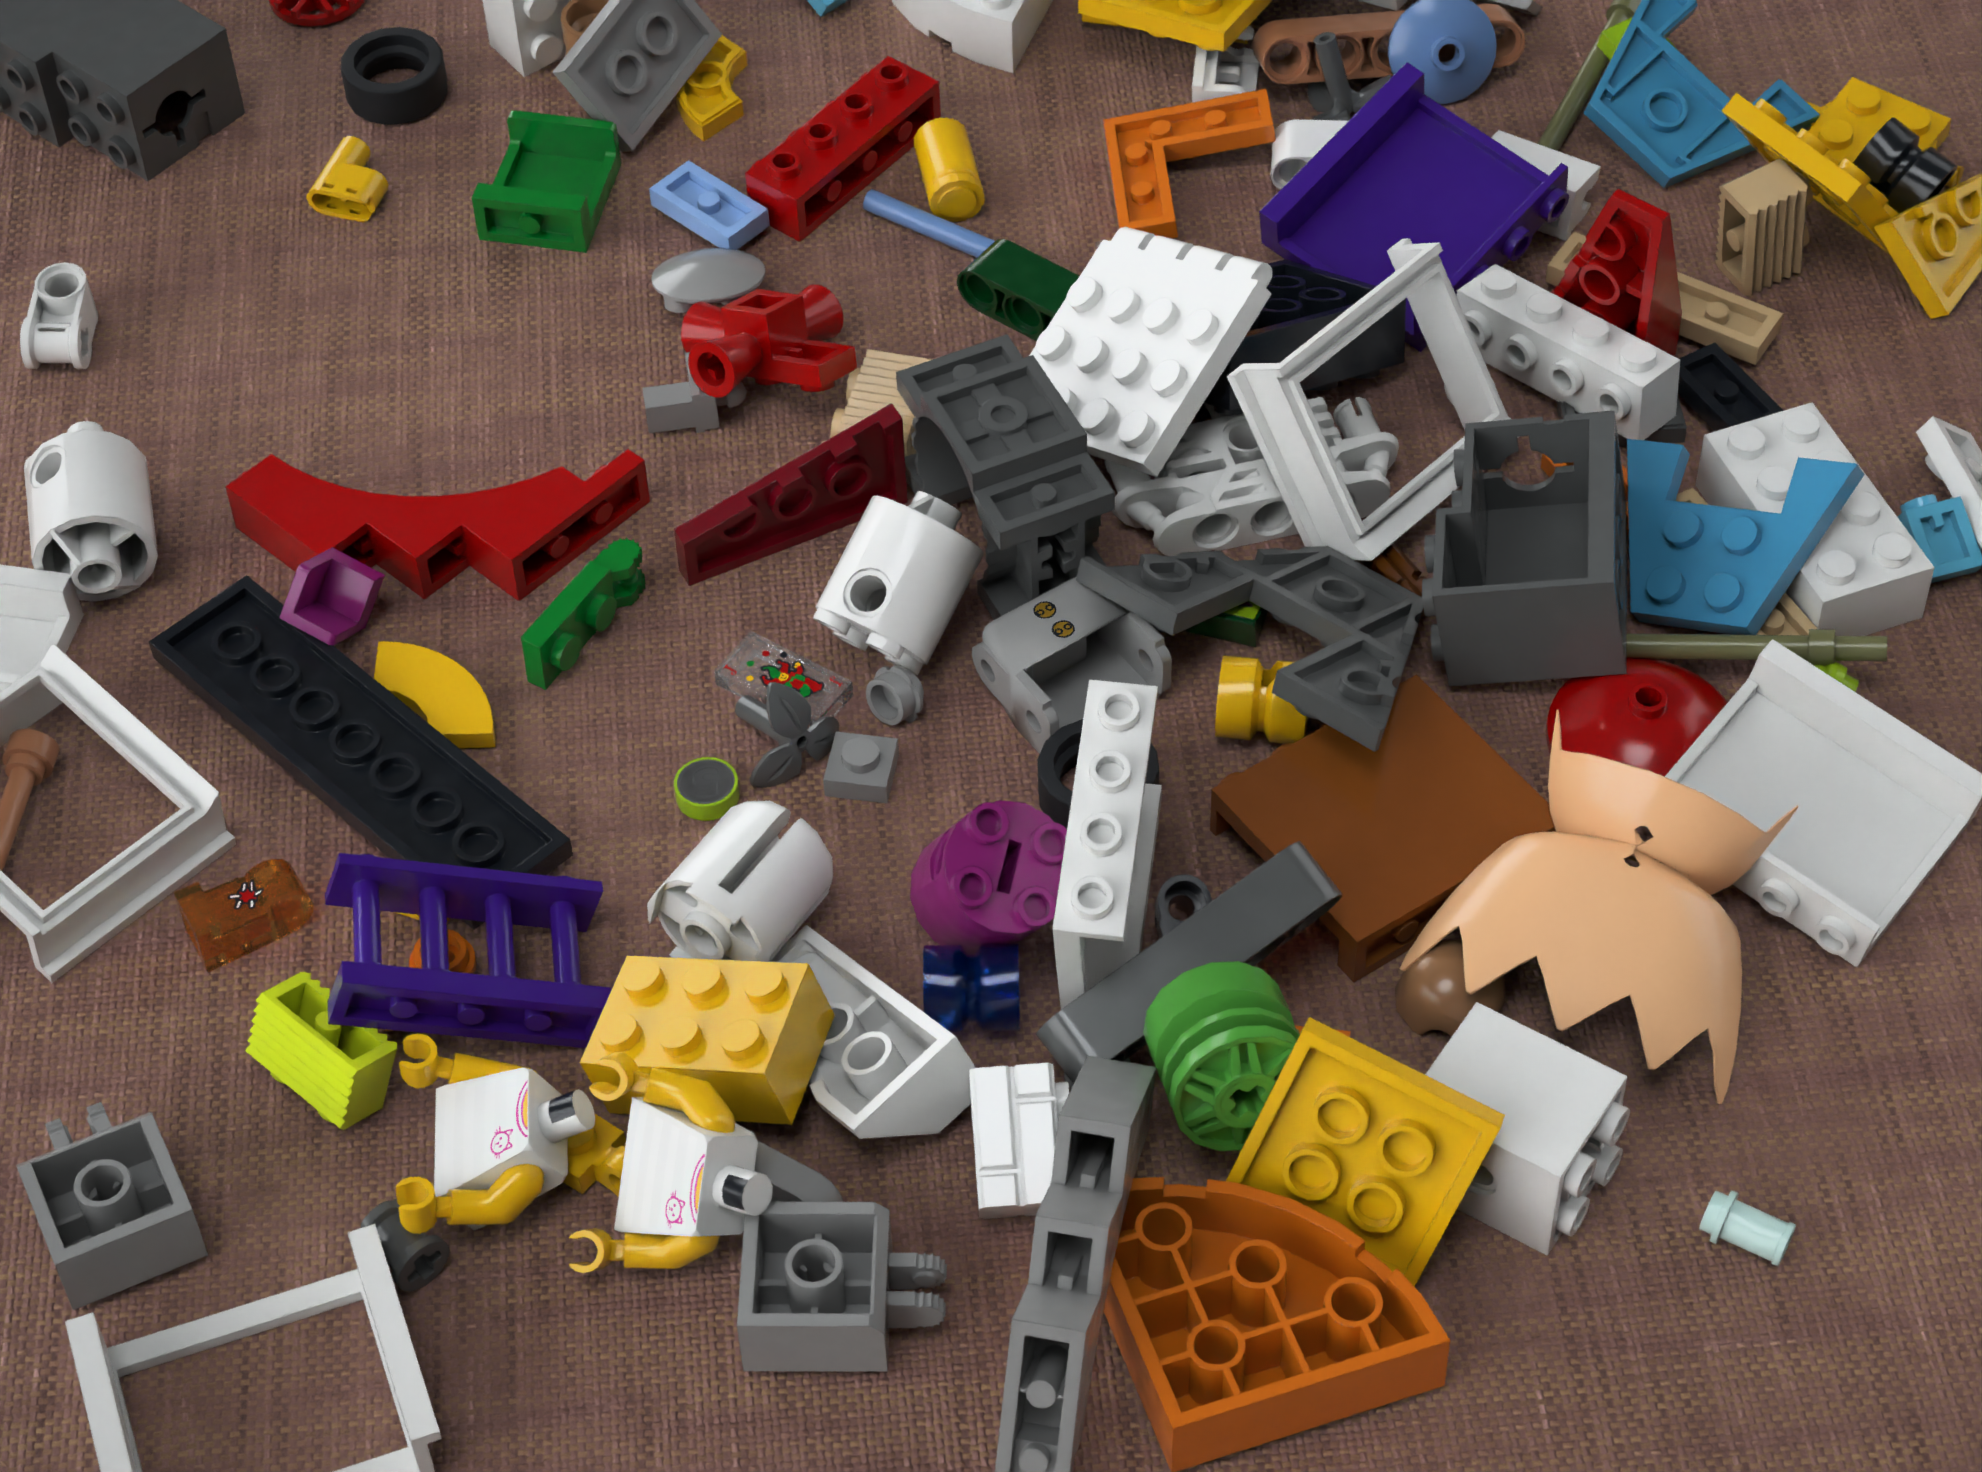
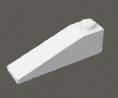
[771,925,976,1139]

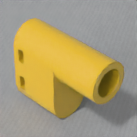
[307,136,389,222]

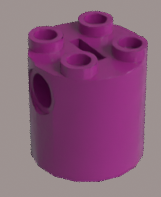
[910,800,1067,957]

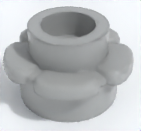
[866,665,924,725]

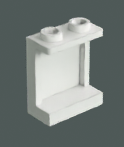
[0,565,84,725]

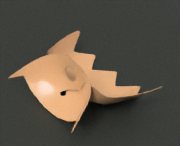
[1400,709,1798,1104]

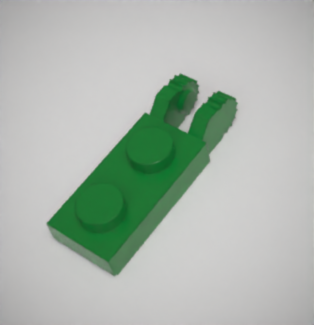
[521,538,645,690]

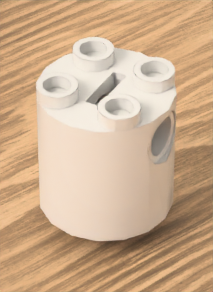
[24,421,158,602]
[813,491,984,675]

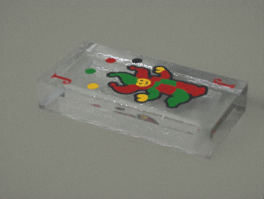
[714,631,854,730]

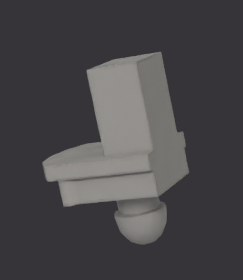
[642,352,747,433]

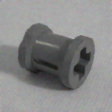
[360,1199,450,1292]

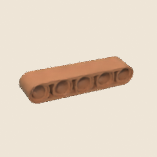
[1252,4,1525,85]

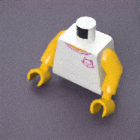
[395,1033,595,1234]
[569,1052,773,1273]

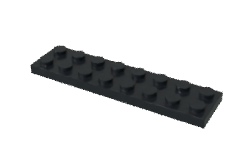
[149,575,573,930]

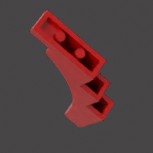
[225,449,650,601]

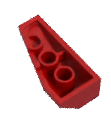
[1551,189,1682,357]

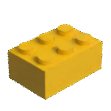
[580,956,835,1125]

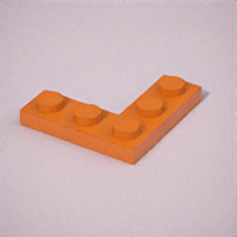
[1103,89,1276,239]

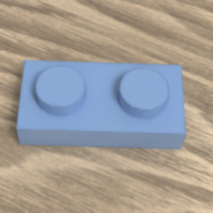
[649,160,770,250]

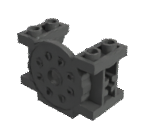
[896,334,1115,620]

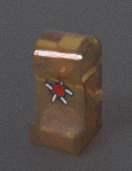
[173,859,314,973]

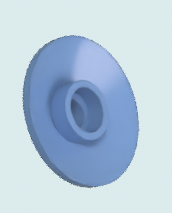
[1388,0,1497,104]

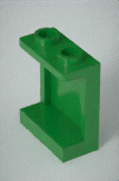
[472,110,622,253]

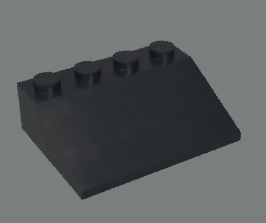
[1204,259,1406,415]

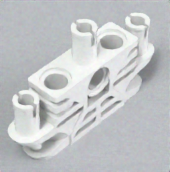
[1105,397,1399,556]

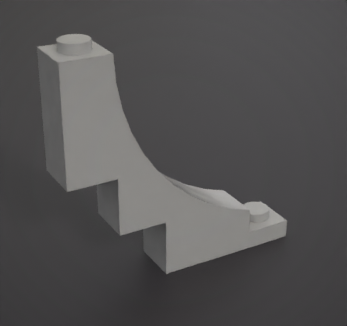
[995,1056,1156,1472]

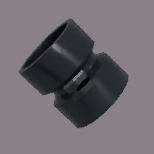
[1853,117,1958,214]

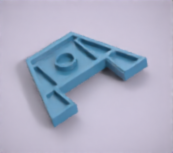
[1584,0,1820,188]
[1627,439,1865,635]

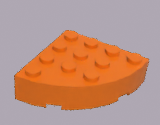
[1104,1177,1451,1472]

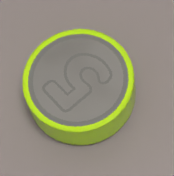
[674,757,740,821]

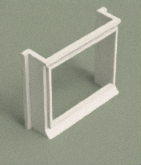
[1227,238,1511,561]
[0,643,236,983]
[65,1224,442,1472]

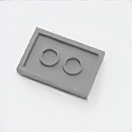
[552,0,722,152]

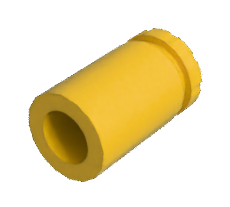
[914,118,985,222]

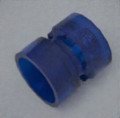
[923,944,1020,1032]

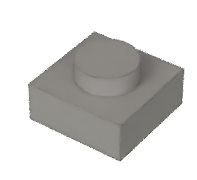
[823,731,899,803]

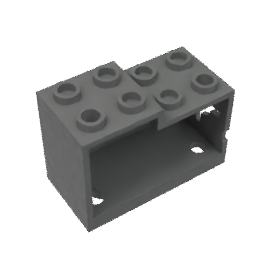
[0,0,245,181]
[1422,410,1627,686]

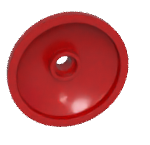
[1546,658,1728,777]

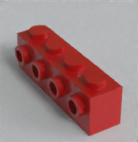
[745,56,941,242]

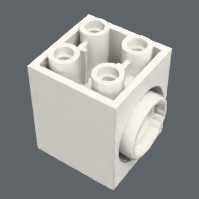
[1425,1002,1630,1256]

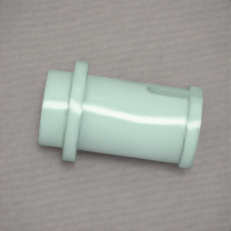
[1699,1190,1796,1266]

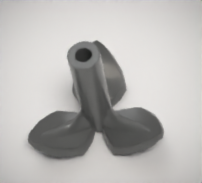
[1307,32,1392,121]
[735,682,839,788]

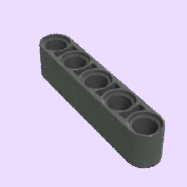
[1036,841,1343,1083]

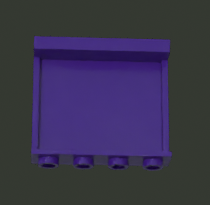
[1259,62,1569,352]

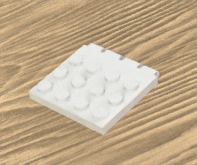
[1029,227,1273,477]

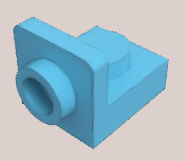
[1898,494,1982,583]

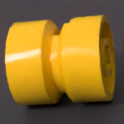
[1215,655,1308,744]

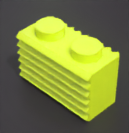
[245,972,397,1130]

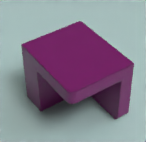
[279,547,385,645]

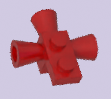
[681,284,857,398]

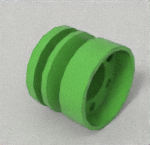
[1143,961,1300,1151]

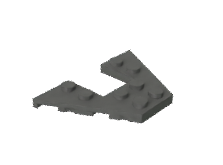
[1076,546,1423,752]

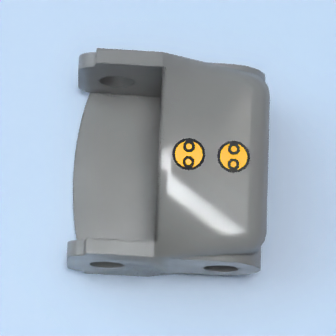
[972,577,1172,754]

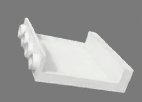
[1646,639,1982,967]
[1052,679,1162,1009]

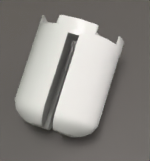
[647,801,833,962]

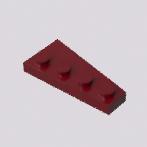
[674,403,908,586]

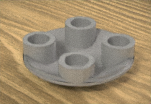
[651,248,766,313]

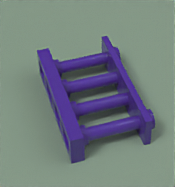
[325,853,611,1048]

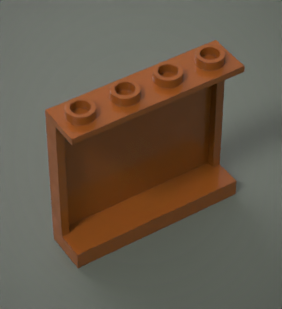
[1210,674,1556,983]

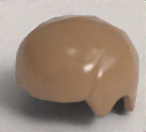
[1395,940,1505,1037]

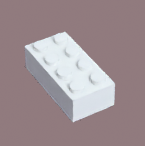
[1695,402,1935,636]

